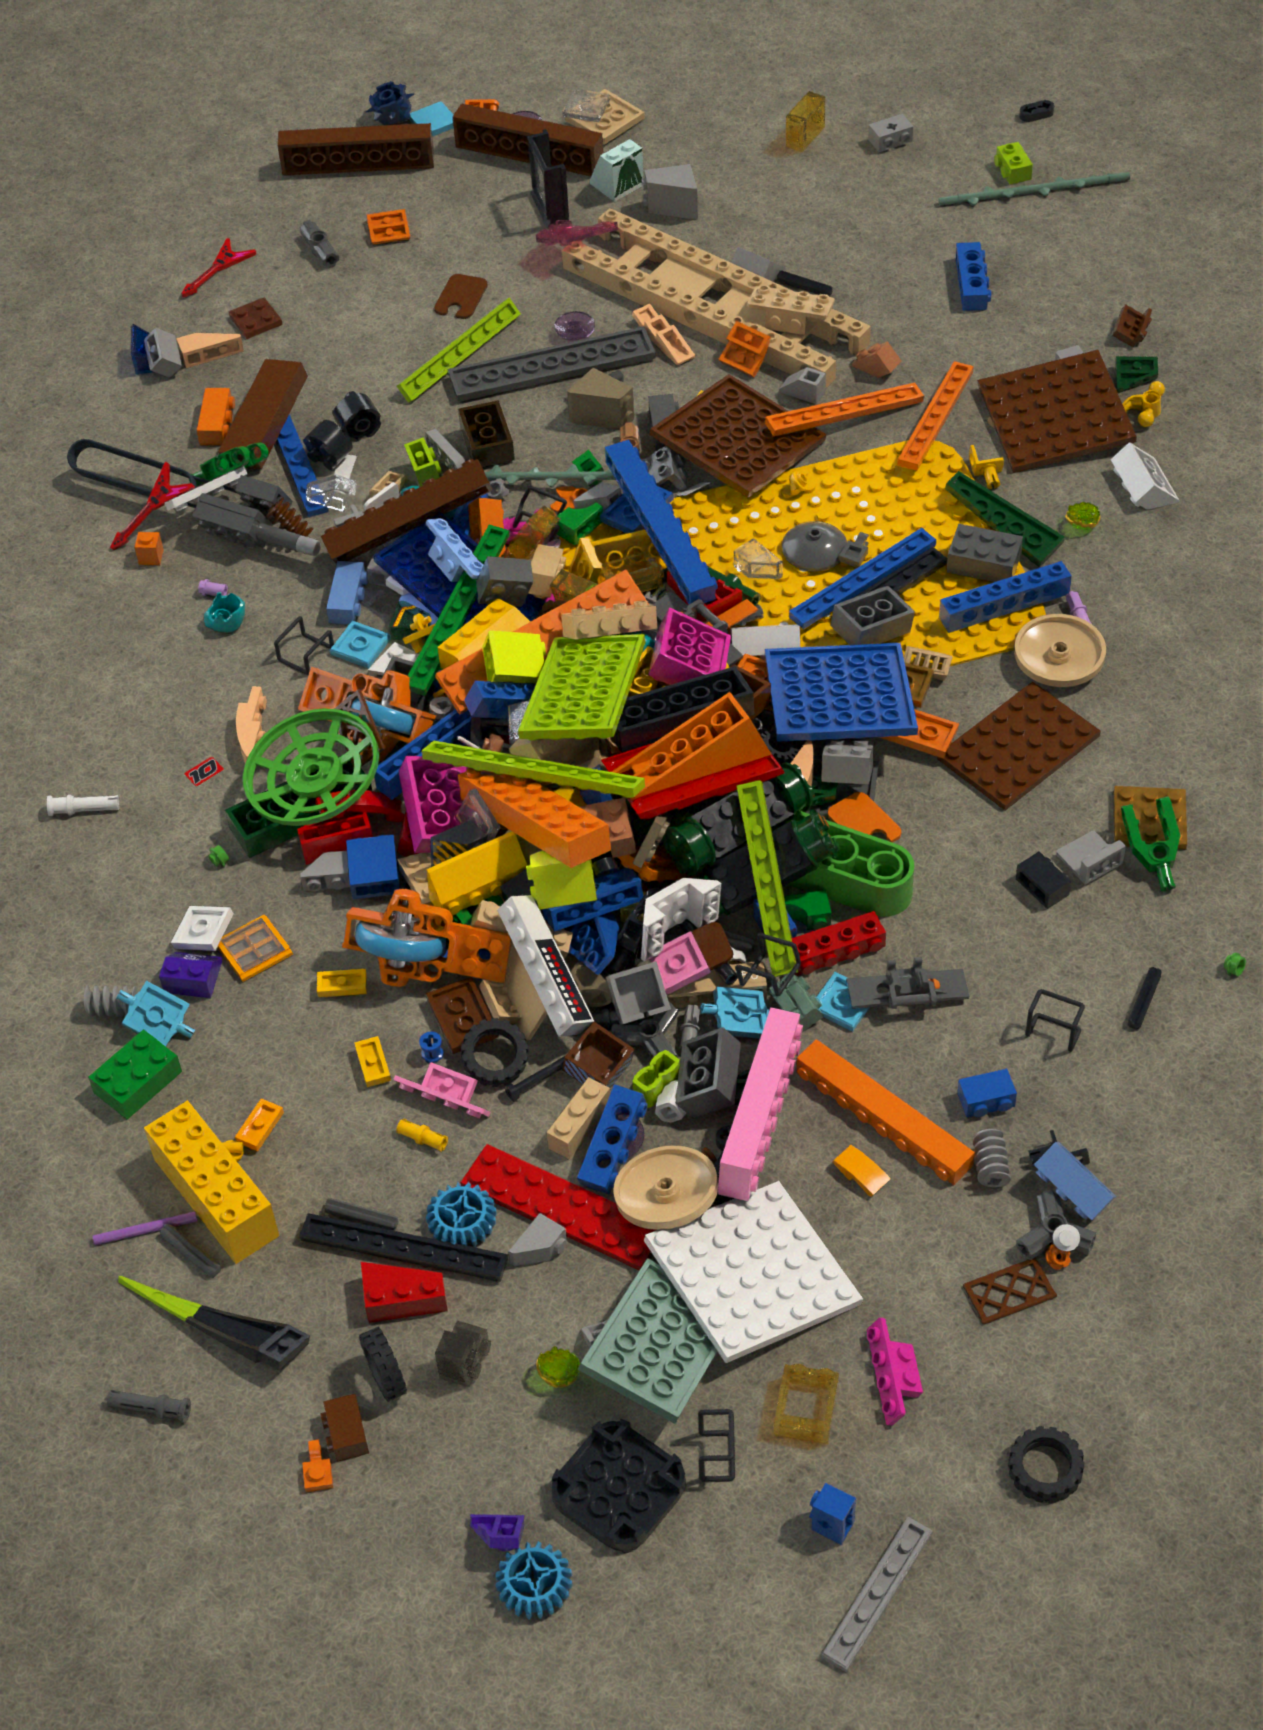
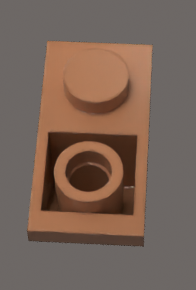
[851,341,901,378]

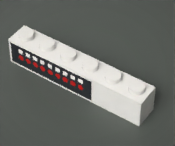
[497,895,594,1037]

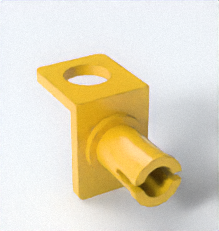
[968,445,1004,489]

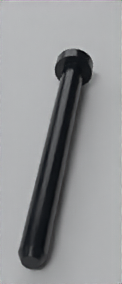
[504,1055,566,1102]

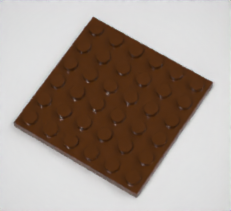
[978,350,1137,473]
[649,374,827,498]

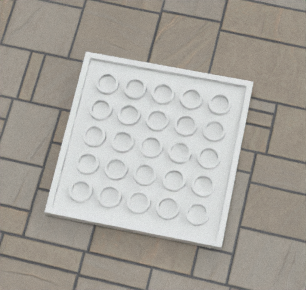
[644,1181,863,1363]

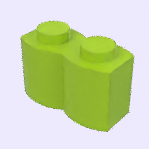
[632,1050,680,1108]

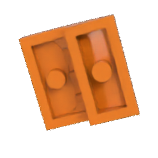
[367,209,410,245]
[719,321,771,378]

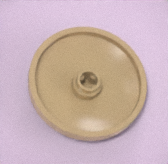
[1014,614,1106,687]
[614,1146,718,1230]

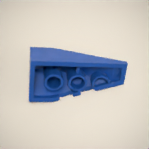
[569,912,619,975]

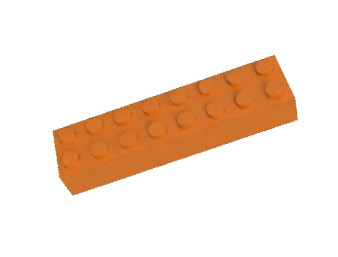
[458,768,611,868]

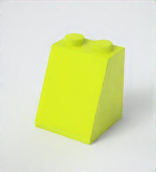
[482,630,546,684]
[526,850,597,910]

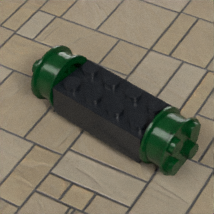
[663,763,815,876]
[685,810,840,916]

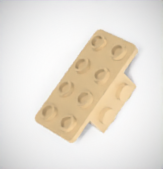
[747,285,834,335]
[479,942,547,1040]

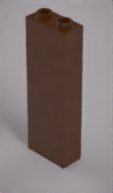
[218,359,308,470]

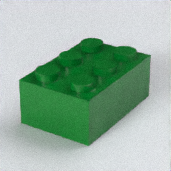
[88,1029,182,1120]

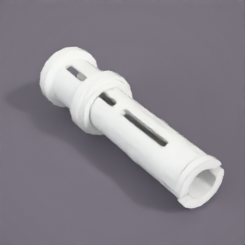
[47,795,119,816]

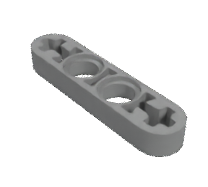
[425,429,465,470]

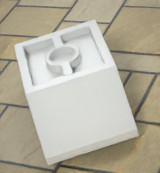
[641,878,721,962]

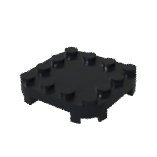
[551,1419,686,1553]

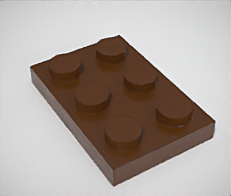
[426,977,499,1054]

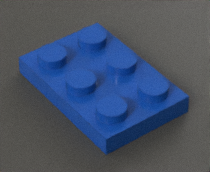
[600,486,674,533]

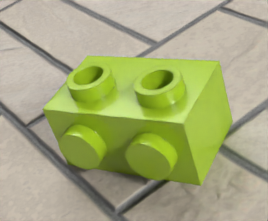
[994,142,1033,185]
[404,437,442,487]

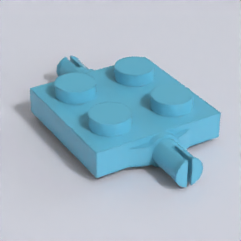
[116,980,195,1046]
[700,987,770,1039]

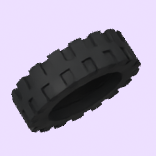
[461,1018,528,1087]
[359,1327,407,1402]
[1008,1426,1084,1503]

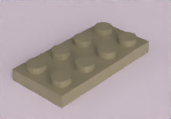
[633,810,676,868]

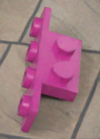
[867,1317,923,1426]

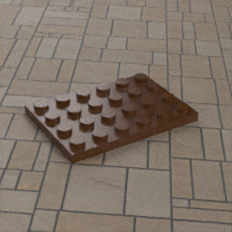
[937,681,1101,811]

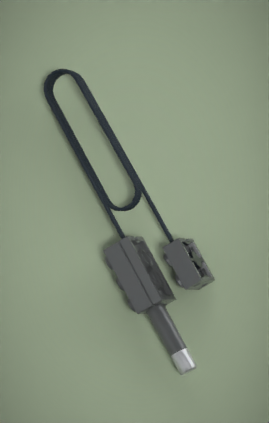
[67,439,321,556]

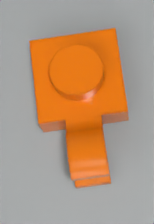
[302,1440,333,1492]

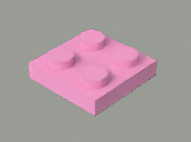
[650,931,711,995]

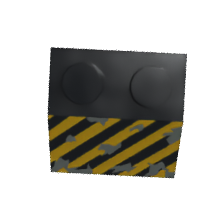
[430,820,487,867]

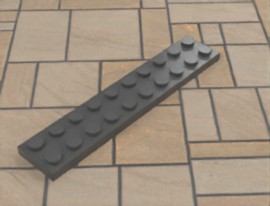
[448,326,656,402]

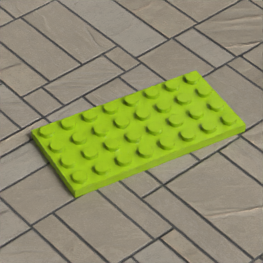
[518,634,646,741]

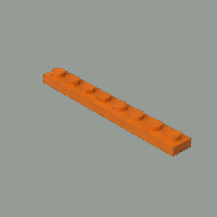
[897,361,974,471]
[765,383,924,437]

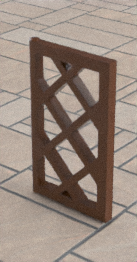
[334,689,385,767]
[963,1257,1057,1325]

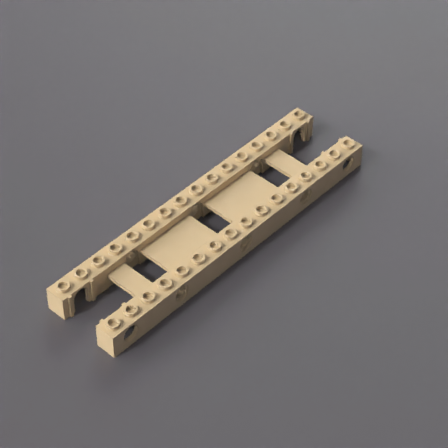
[562,208,871,388]

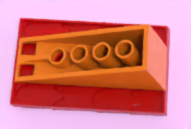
[601,692,785,819]

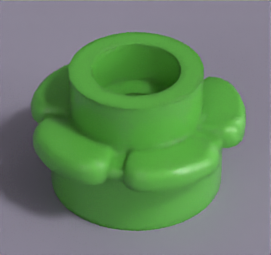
[208,845,229,867]
[1224,953,1246,976]

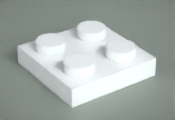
[171,906,234,951]

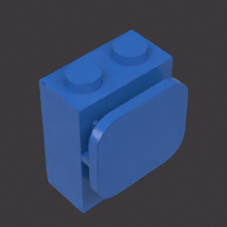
[346,835,400,899]

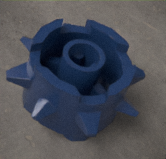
[366,82,414,125]

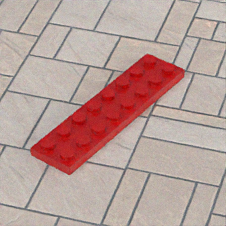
[460,1144,656,1271]

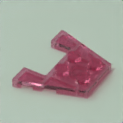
[535,220,618,246]

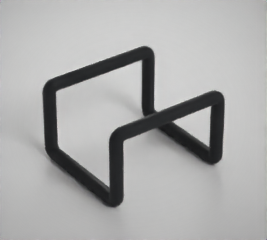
[513,486,567,542]
[274,616,334,675]
[735,933,801,997]
[1025,989,1085,1052]
[698,1409,735,1482]

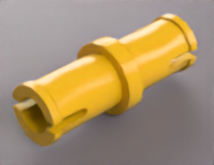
[396,1118,448,1152]

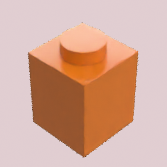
[134,532,164,565]

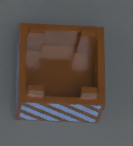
[562,1022,635,1088]

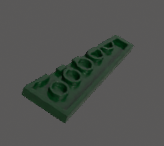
[945,471,1065,567]

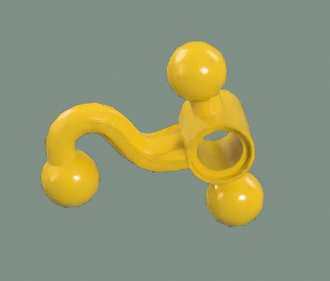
[1122,381,1165,427]

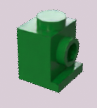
[572,450,605,486]

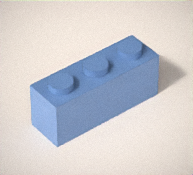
[326,561,368,624]
[1034,1142,1117,1220]

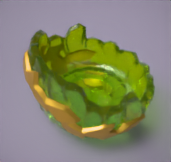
[1066,502,1101,530]
[536,1346,580,1388]

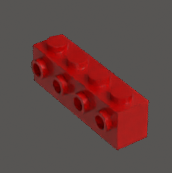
[792,911,886,976]

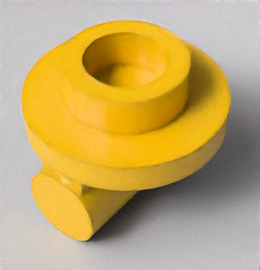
[789,471,808,495]
[222,1140,244,1162]

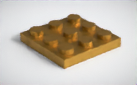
[1114,786,1187,850]

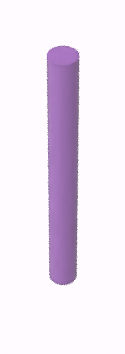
[93,1211,198,1246]

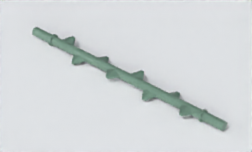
[938,172,1130,206]
[439,464,616,488]

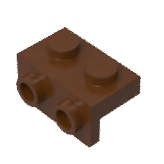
[1112,304,1152,347]

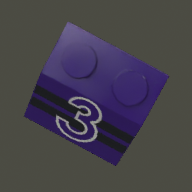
[159,952,223,998]

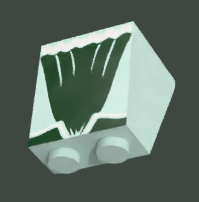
[590,139,644,202]

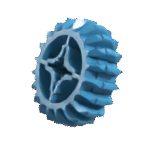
[426,1182,497,1247]
[495,1541,572,1620]

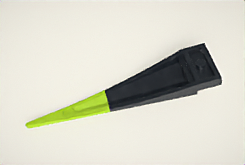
[118,1276,310,1370]

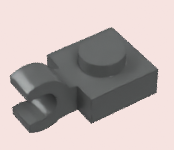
[839,532,869,568]

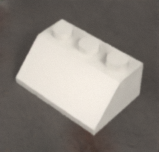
[1111,442,1180,510]
[730,624,800,659]

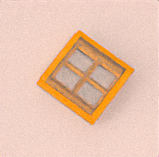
[217,915,293,982]

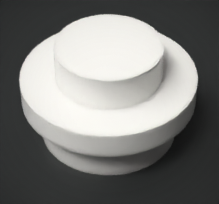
[1053,1224,1080,1251]

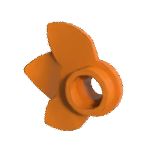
[550,486,588,512]

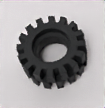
[760,731,799,765]

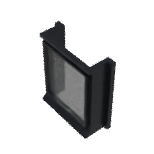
[527,129,570,227]

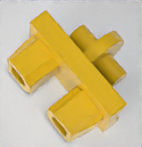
[403,613,436,653]

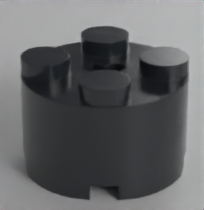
[332,391,381,442]
[303,420,353,471]

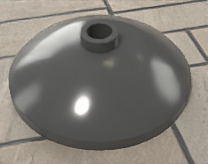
[782,521,847,571]

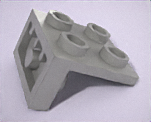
[1056,831,1126,885]

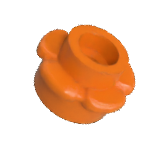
[1045,1244,1071,1270]

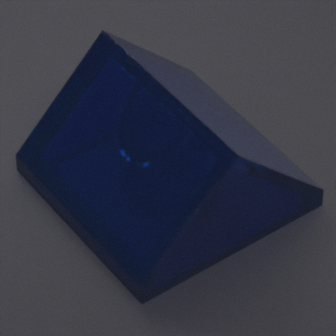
[131,324,154,374]

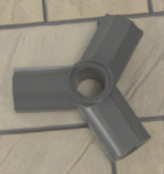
[612,1002,678,1059]
[1016,1191,1096,1260]

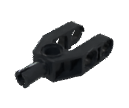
[606,887,663,975]

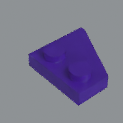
[470,1514,524,1551]

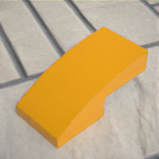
[832,1145,891,1197]

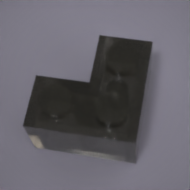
[435,1320,491,1387]

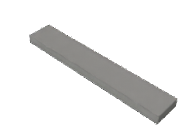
[822,1517,933,1673]

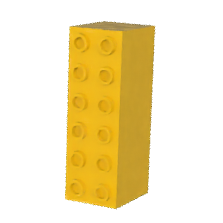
[144,1100,280,1264]

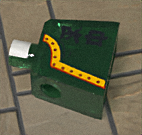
[389,601,431,640]

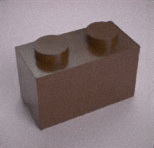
[320,1394,369,1462]

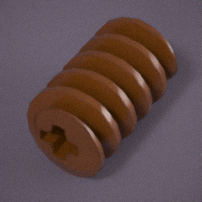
[266,497,314,537]

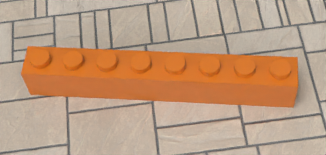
[796,1039,975,1185]

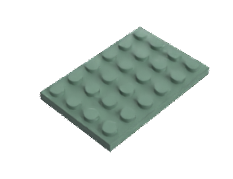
[578,1258,718,1424]

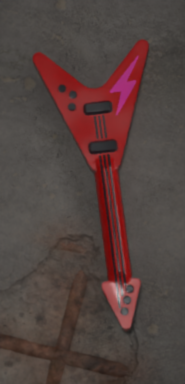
[182,238,256,298]
[110,462,195,550]

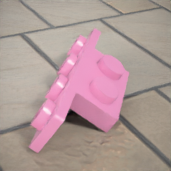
[393,1062,491,1119]

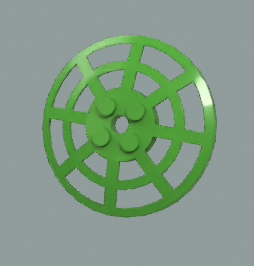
[243,708,379,826]

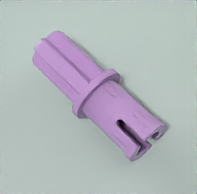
[1066,591,1092,624]

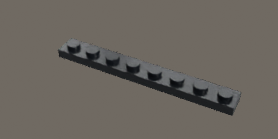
[300,1213,508,1282]

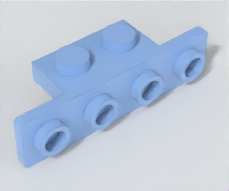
[425,518,483,582]

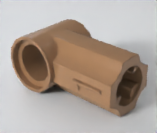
[620,423,640,455]

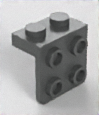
[641,446,688,491]

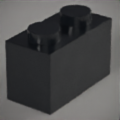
[1016,851,1071,909]

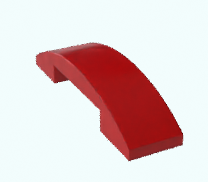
[315,790,406,822]

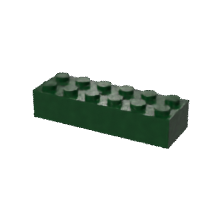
[225,754,373,858]

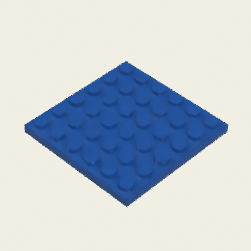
[765,643,918,742]

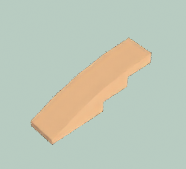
[632,304,695,365]

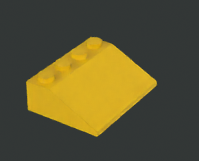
[437,598,530,669]

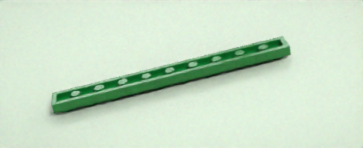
[408,524,509,696]

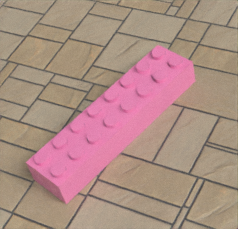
[718,1008,803,1201]

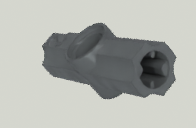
[300,220,339,268]

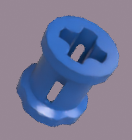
[419,1031,444,1063]

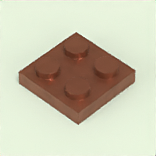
[228,297,283,339]

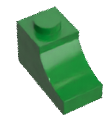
[554,503,603,545]
[784,890,832,930]

